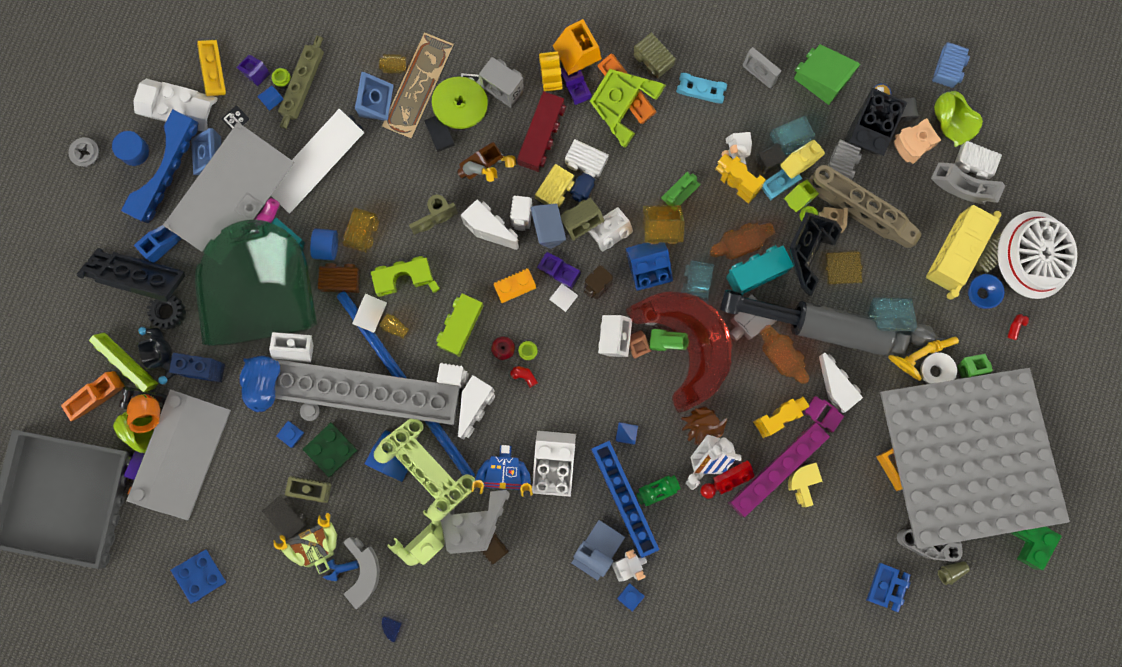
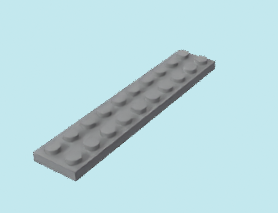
[275,359,460,425]

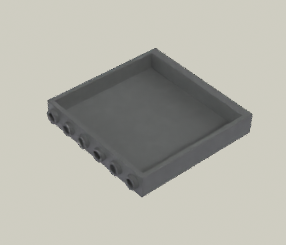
[0,429,133,569]

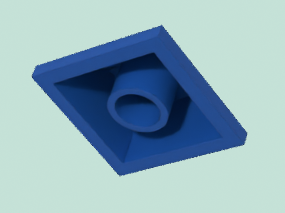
[365,430,408,482]

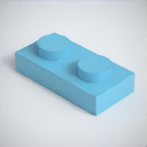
[762,169,802,201]

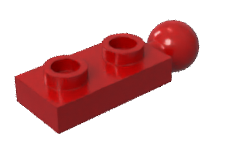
[700,460,755,499]

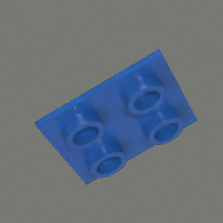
[170,550,226,604]

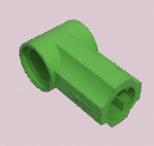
[649,329,689,351]

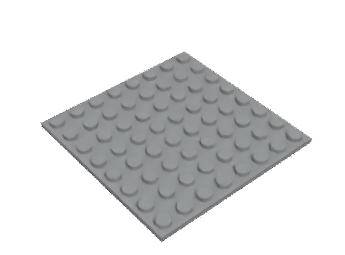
[880,368,1070,549]

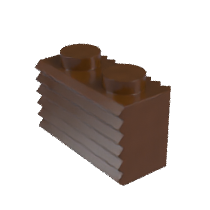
[318,263,360,293]

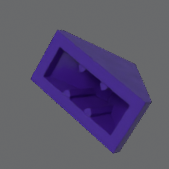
[236,55,270,87]

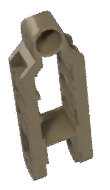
[808,165,921,248]

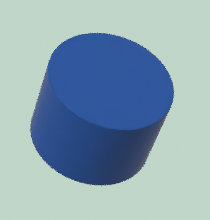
[112,131,149,166]
[310,228,338,261]

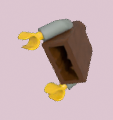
[457,142,516,182]

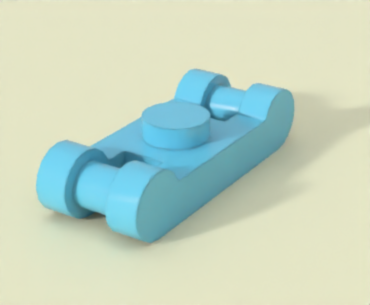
[676,73,727,103]

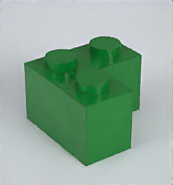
[1011,526,1062,571]

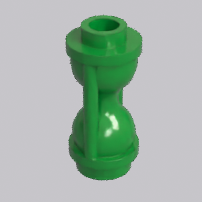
[636,475,681,507]

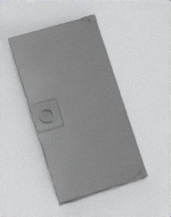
[163,122,295,264]

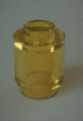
[379,54,406,73]

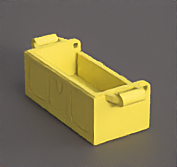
[926,205,1001,300]

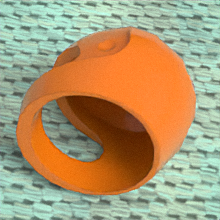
[127,394,160,433]

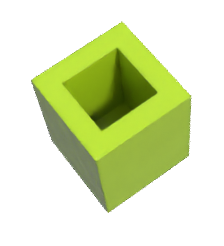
[784,180,819,212]

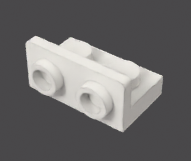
[588,207,633,252]

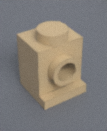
[818,207,848,233]

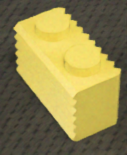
[780,140,825,179]
[535,164,575,208]

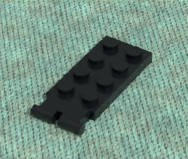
[77,248,185,302]

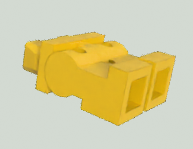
[716,153,766,204]
[753,397,809,438]

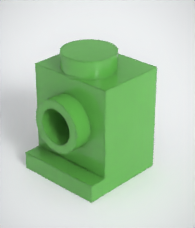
[957,354,993,379]

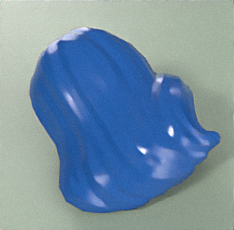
[240,356,280,412]

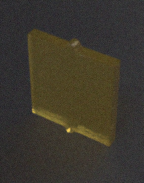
[825,252,863,284]

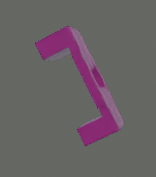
[803,396,844,432]

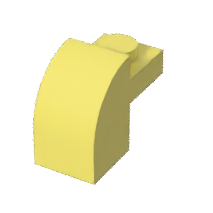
[788,463,823,507]

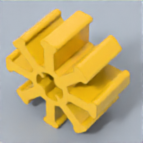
[539,51,562,92]

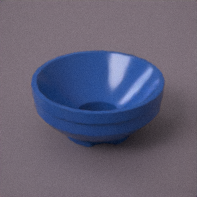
[968,274,1005,309]

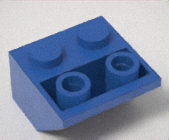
[626,239,673,291]

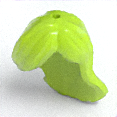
[934,91,983,147]
[113,411,155,453]

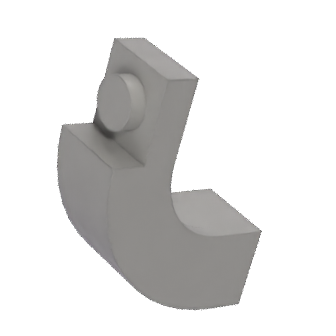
[931,162,1005,204]
[343,537,380,609]

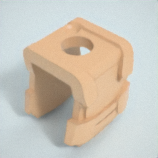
[894,118,941,164]

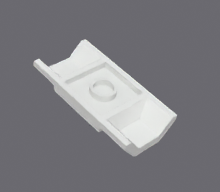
[134,78,218,132]

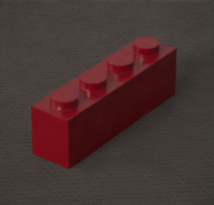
[517,91,566,172]

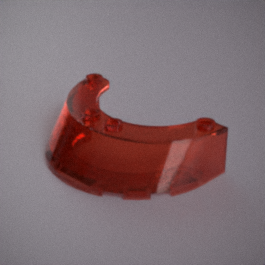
[626,291,732,413]

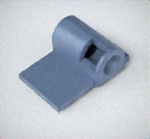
[571,520,625,581]

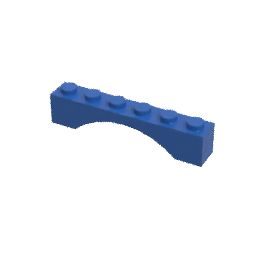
[121,109,199,223]
[134,225,182,263]

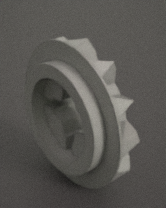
[68,137,100,167]

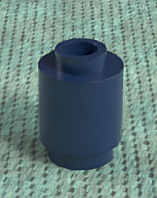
[570,173,595,202]

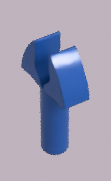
[323,559,359,581]

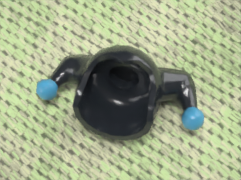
[137,327,176,384]

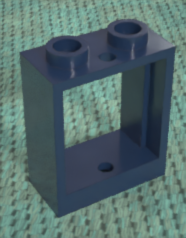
[169,353,225,383]

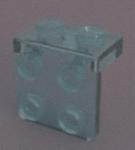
[868,297,917,331]

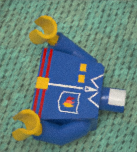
[471,445,533,497]

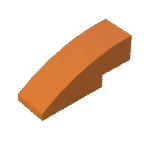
[61,371,125,421]

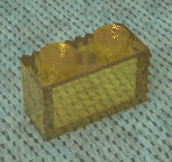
[342,208,379,253]

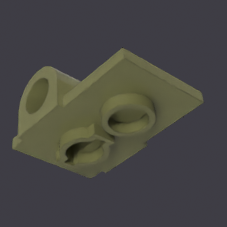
[409,194,458,235]

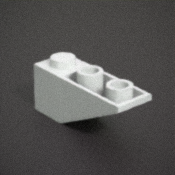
[819,353,863,413]

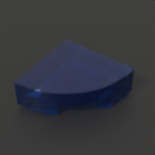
[382,616,402,643]

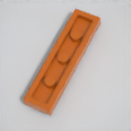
[597,54,657,124]

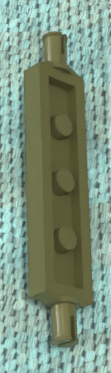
[278,35,324,129]

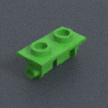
[661,172,701,211]

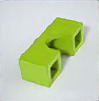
[371,256,433,297]

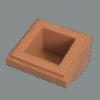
[629,331,651,359]

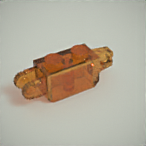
[709,223,775,260]
[760,325,809,384]

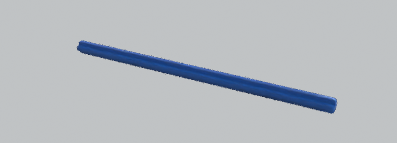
[337,291,475,477]

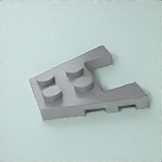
[438,490,510,554]

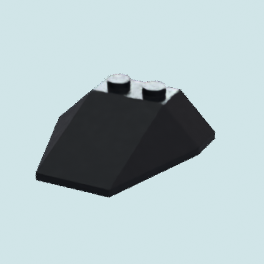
[790,212,842,296]

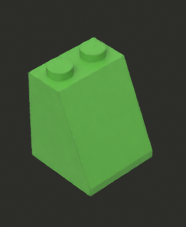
[794,44,860,105]

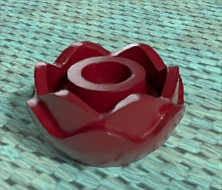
[491,336,515,360]

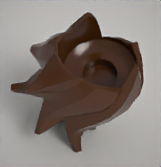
[681,406,727,446]

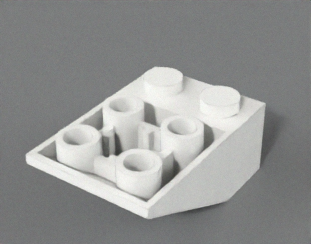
[461,199,519,250]
[458,375,495,440]
[532,431,576,497]

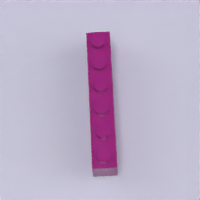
[728,423,830,517]

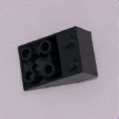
[844,88,908,156]

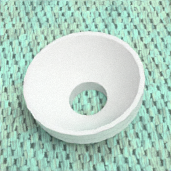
[920,353,957,384]

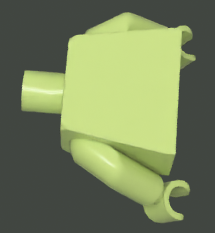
[388,505,445,566]

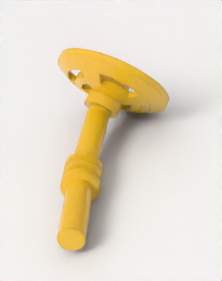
[888,337,959,381]

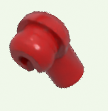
[1007,314,1029,340]
[510,366,538,388]

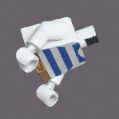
[686,435,741,490]

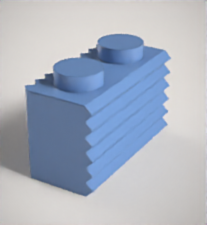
[932,42,970,88]

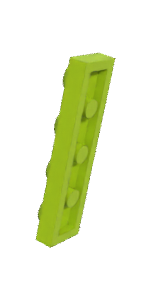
[89,333,159,392]

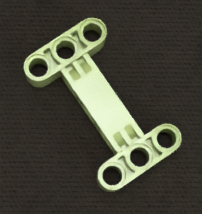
[374,419,475,521]

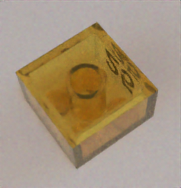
[642,205,685,244]

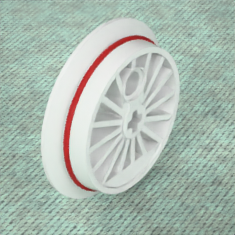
[998,211,1077,299]

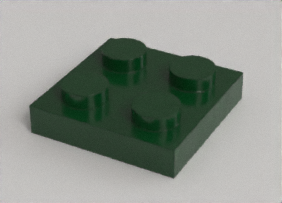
[302,423,358,478]

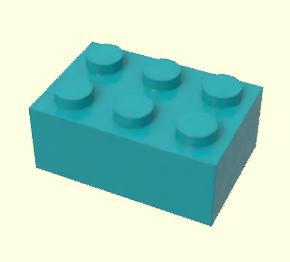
[726,245,794,294]

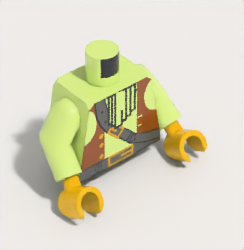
[273,513,337,574]

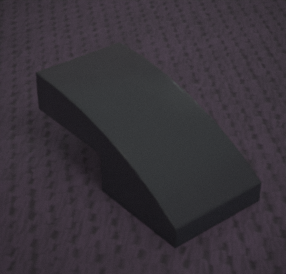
[424,116,455,152]

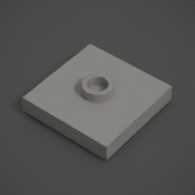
[743,47,781,89]

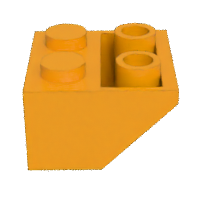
[553,19,602,75]

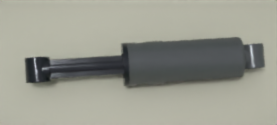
[720,290,911,356]

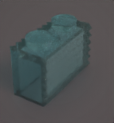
[769,115,815,155]
[681,260,714,304]

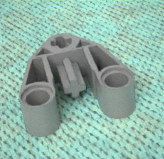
[897,529,963,561]

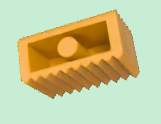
[494,268,536,303]

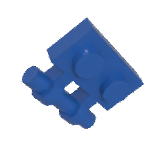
[866,563,911,612]

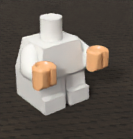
[722,132,752,164]
[611,549,647,582]

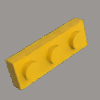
[197,40,226,96]

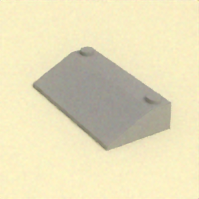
[126,389,231,520]

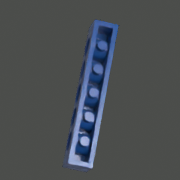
[591,441,659,558]

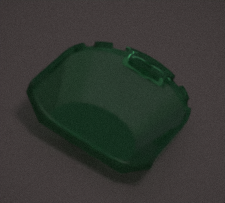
[195,220,317,346]

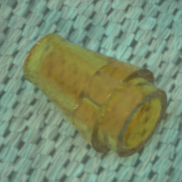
[379,313,409,338]

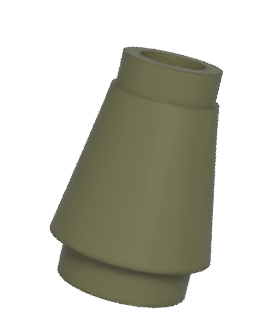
[938,561,970,585]

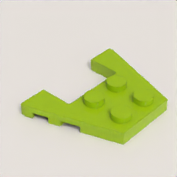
[590,69,666,147]

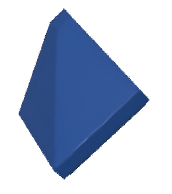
[616,422,638,445]

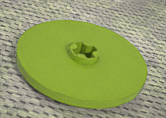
[432,77,488,129]

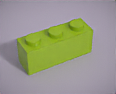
[436,294,484,357]

